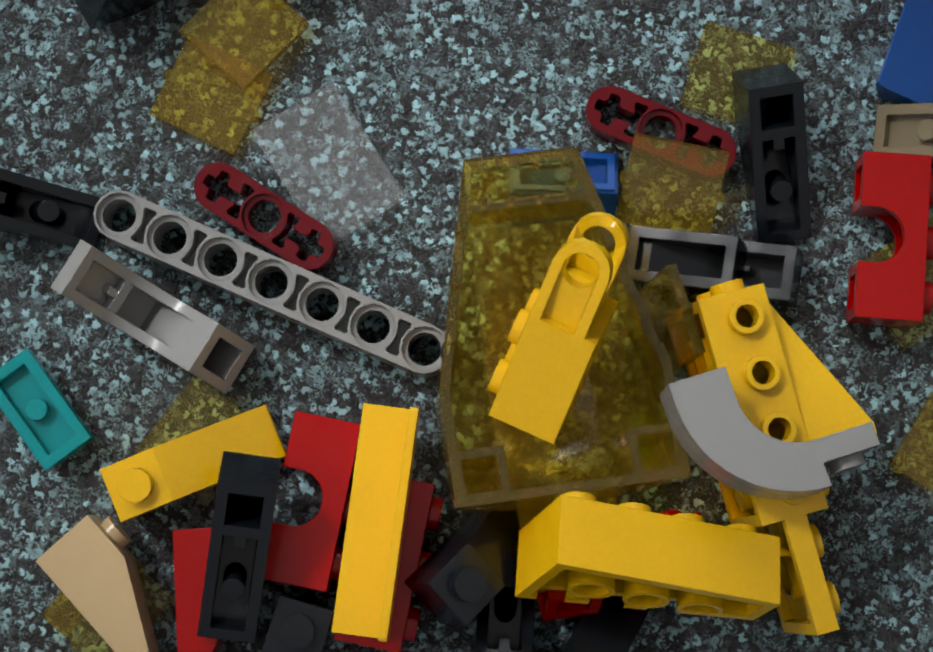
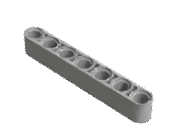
[93,190,450,378]

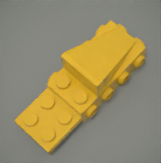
[672,278,877,636]

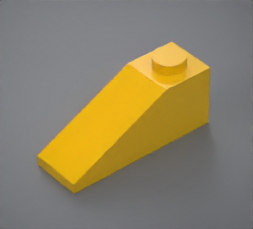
[99,404,286,522]

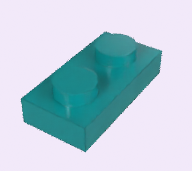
[0,348,95,471]

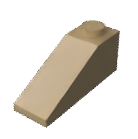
[36,515,159,652]

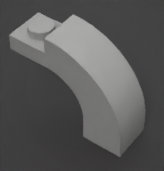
[50,239,256,394]
[659,366,880,499]

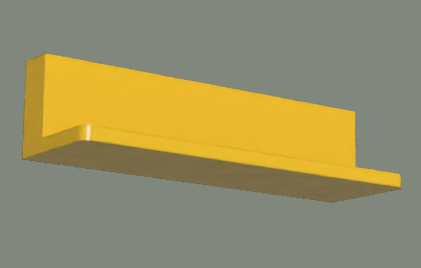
[331,403,420,642]

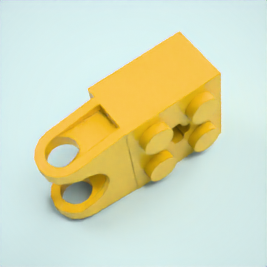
[487,211,629,445]

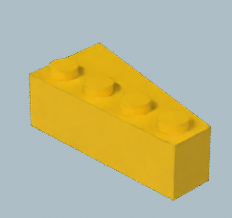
[515,491,781,620]

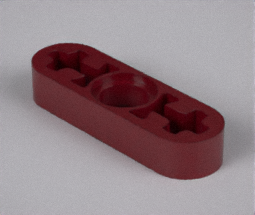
[584,86,736,181]
[194,162,338,272]

